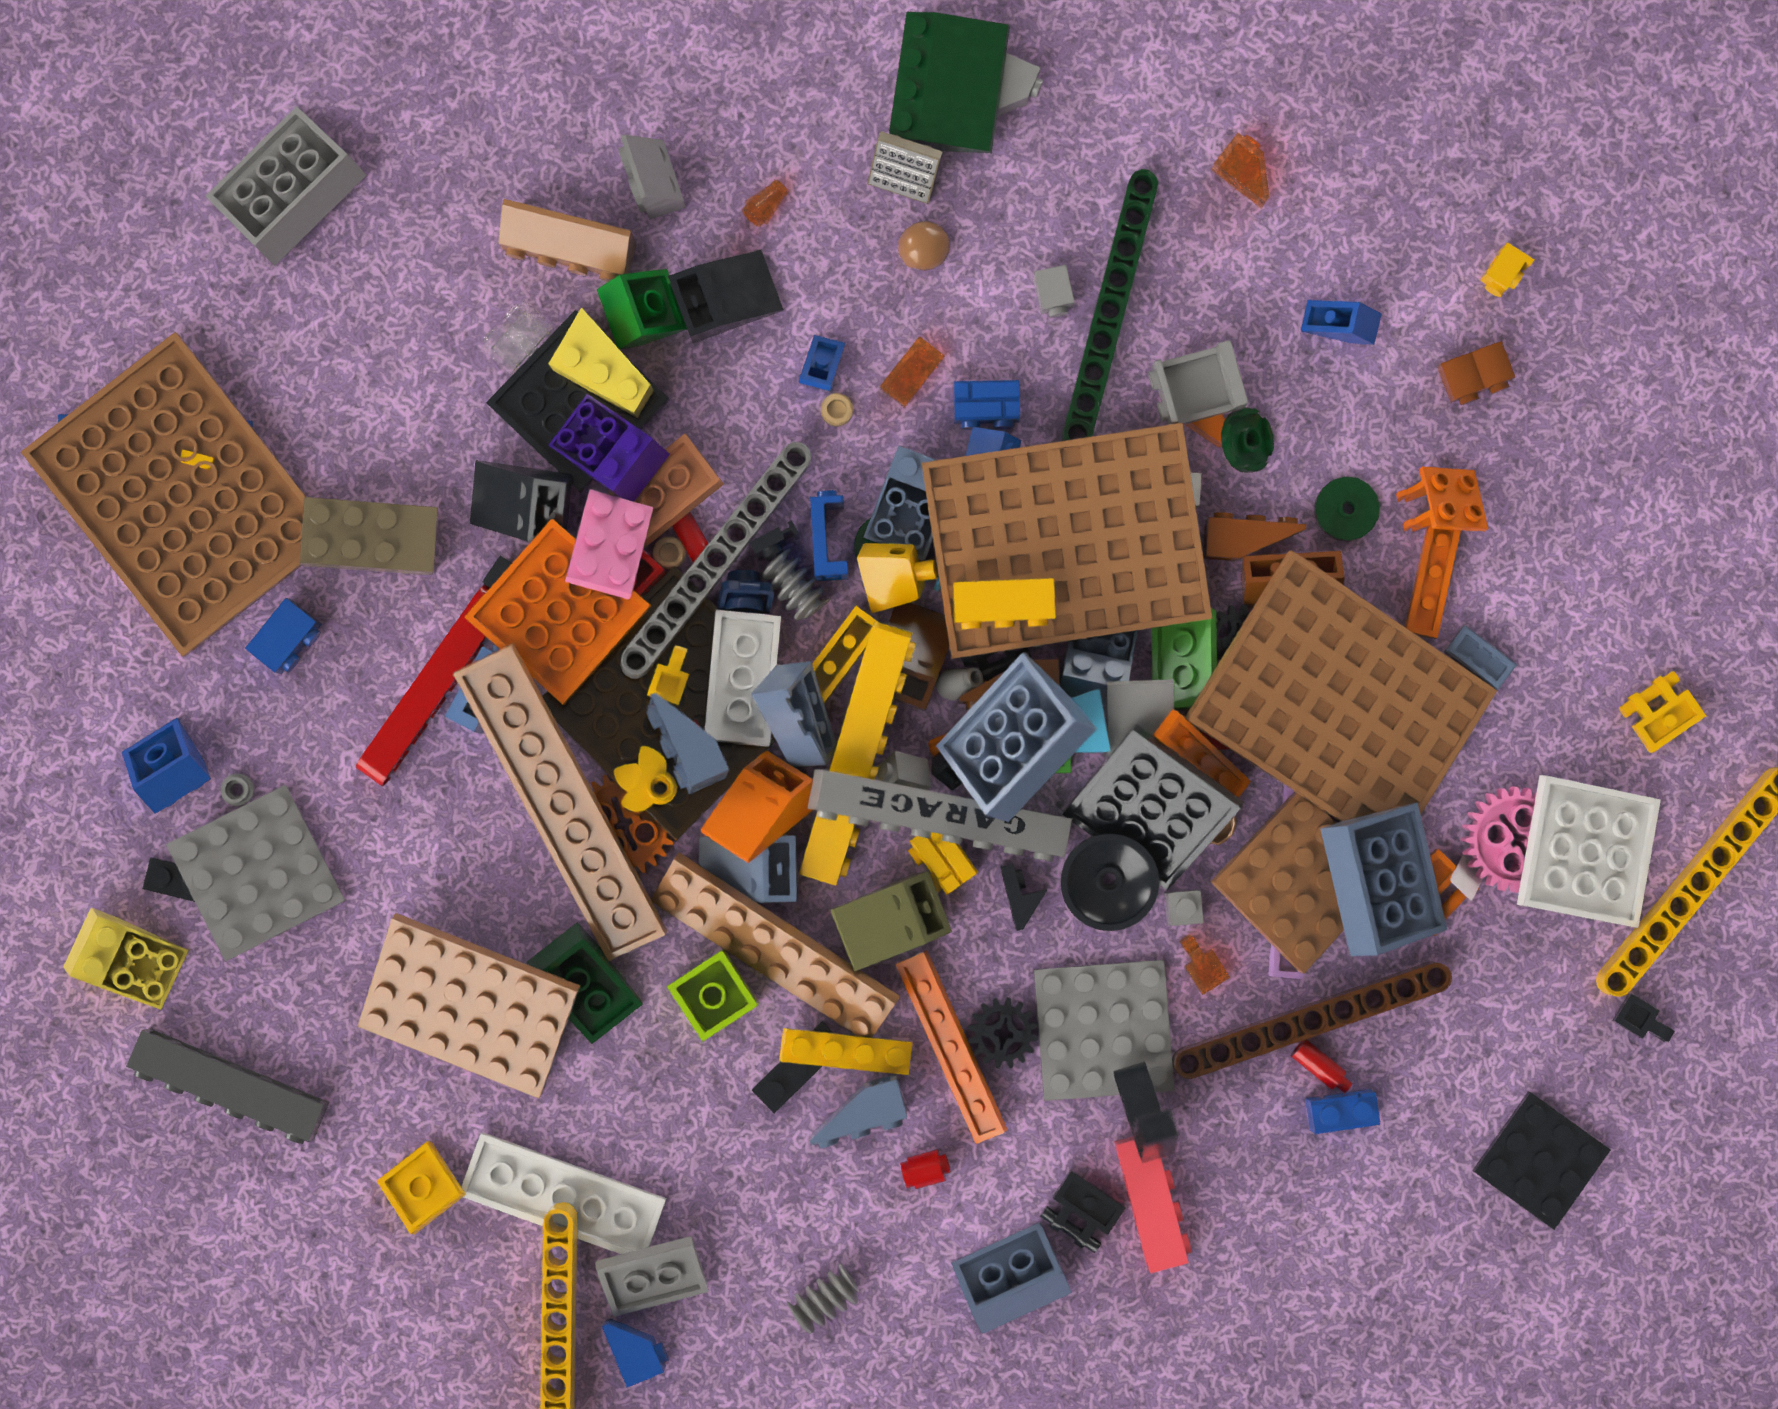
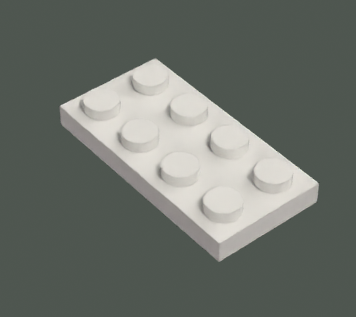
[704,610,781,747]

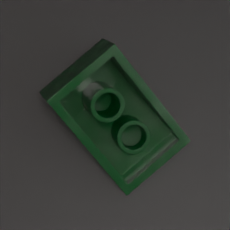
[526,922,643,1044]

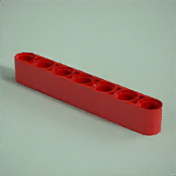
[356,584,490,787]

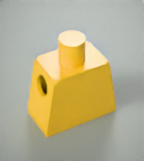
[857,543,939,613]

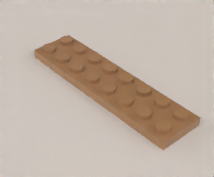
[651,852,900,1038]

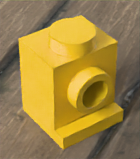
[1480,242,1535,297]

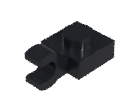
[1612,993,1675,1043]

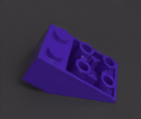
[549,394,670,502]

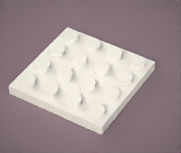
[1517,775,1661,928]

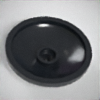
[1061,833,1159,931]

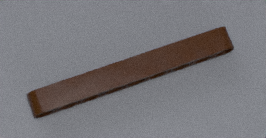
[1172,961,1452,1079]

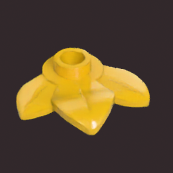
[613,746,677,812]

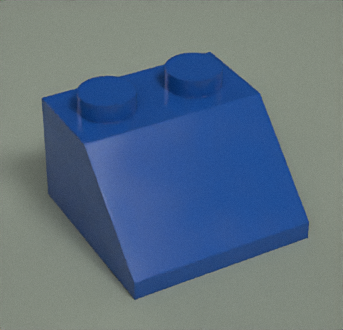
[122,718,211,814]

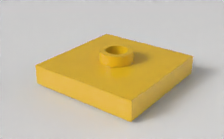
[377,1141,466,1235]

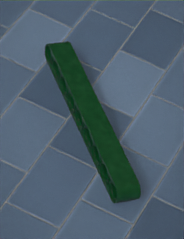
[1062,169,1158,441]

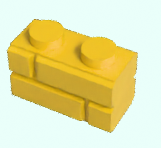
[907,832,979,895]

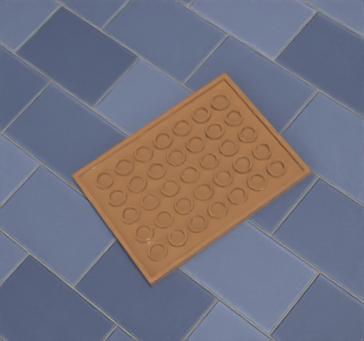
[21,332,307,657]

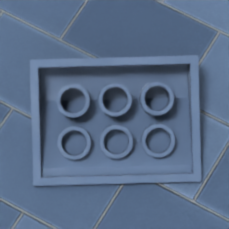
[936,653,1097,822]
[1320,803,1447,957]

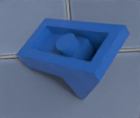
[799,335,845,392]

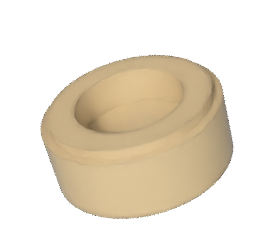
[821,393,853,427]
[653,537,686,570]

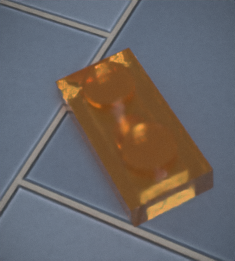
[879,336,945,408]

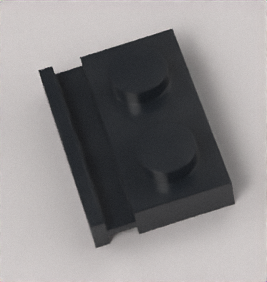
[750,520,800,561]

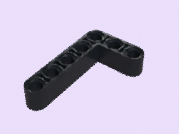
[1113,1062,1179,1163]

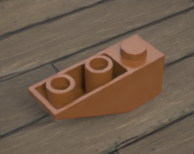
[1203,512,1306,561]

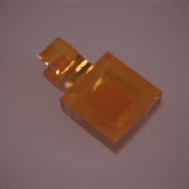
[1179,934,1230,995]

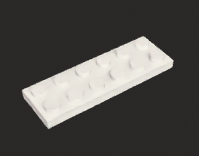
[461,1132,667,1254]

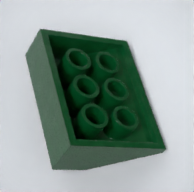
[889,12,1010,154]

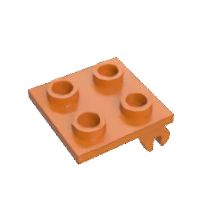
[1396,466,1489,532]

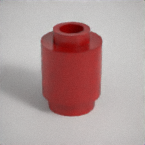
[900,1149,951,1189]

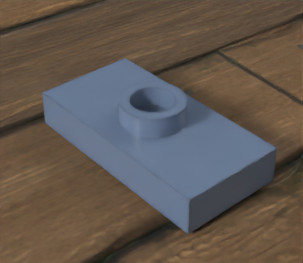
[1444,625,1517,691]

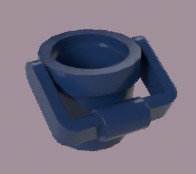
[717,570,774,614]

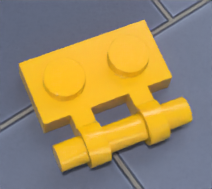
[1619,671,1706,753]

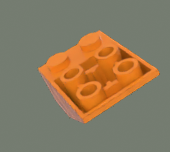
[701,750,813,863]

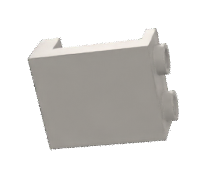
[1148,340,1248,425]

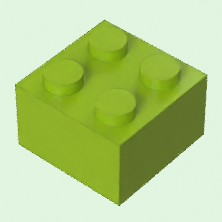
[667,949,760,1042]

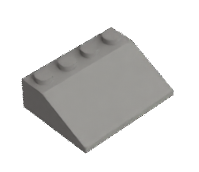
[205,106,367,266]

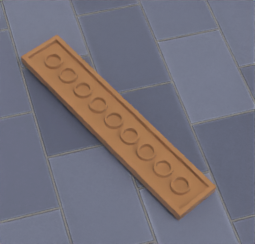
[453,643,667,961]

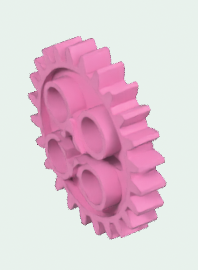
[1461,786,1536,893]

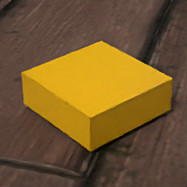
[180,449,215,470]

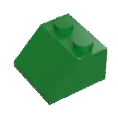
[597,269,687,350]

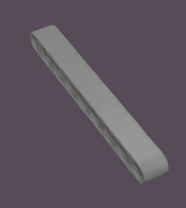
[621,442,811,679]

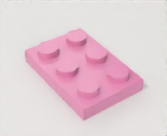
[565,489,653,599]

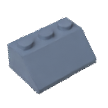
[951,1222,1072,1334]

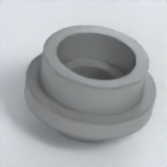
[221,773,254,806]

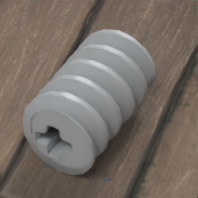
[761,548,831,621]
[787,1263,860,1334]

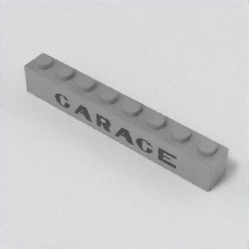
[808,769,1072,862]

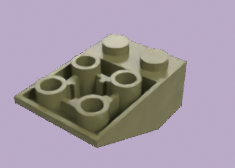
[831,871,952,971]

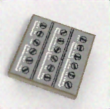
[867,131,943,204]

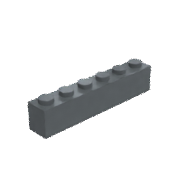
[126,1028,330,1144]

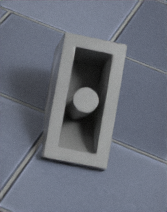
[997,53,1043,116]

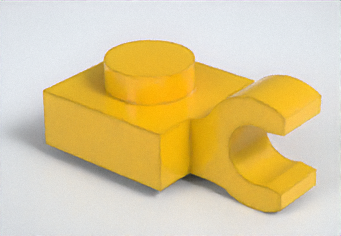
[647,645,689,706]

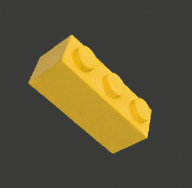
[953,578,1055,629]
[812,606,878,705]

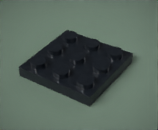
[1472,1091,1611,1230]

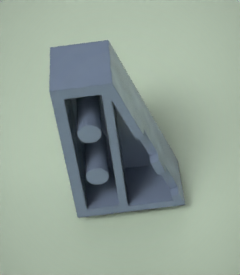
[751,661,837,767]

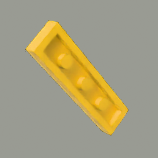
[779,1028,913,1075]

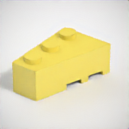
[549,307,654,418]

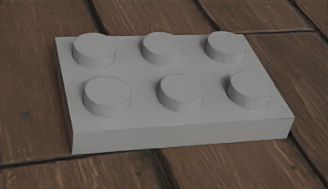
[595,1236,709,1317]

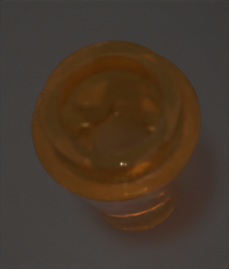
[742,180,788,227]

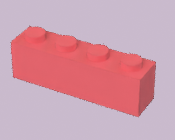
[1114,1136,1192,1273]

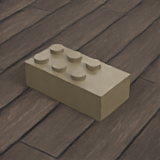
[300,497,438,575]

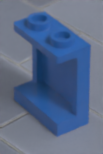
[810,490,848,582]

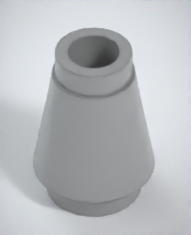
[936,668,983,701]

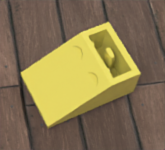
[63,908,189,1010]

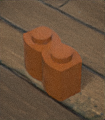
[1437,341,1515,405]

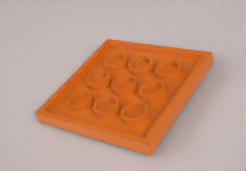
[465,519,652,705]

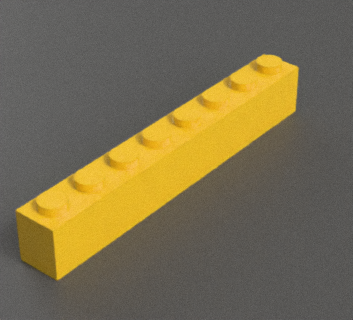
[799,621,916,886]

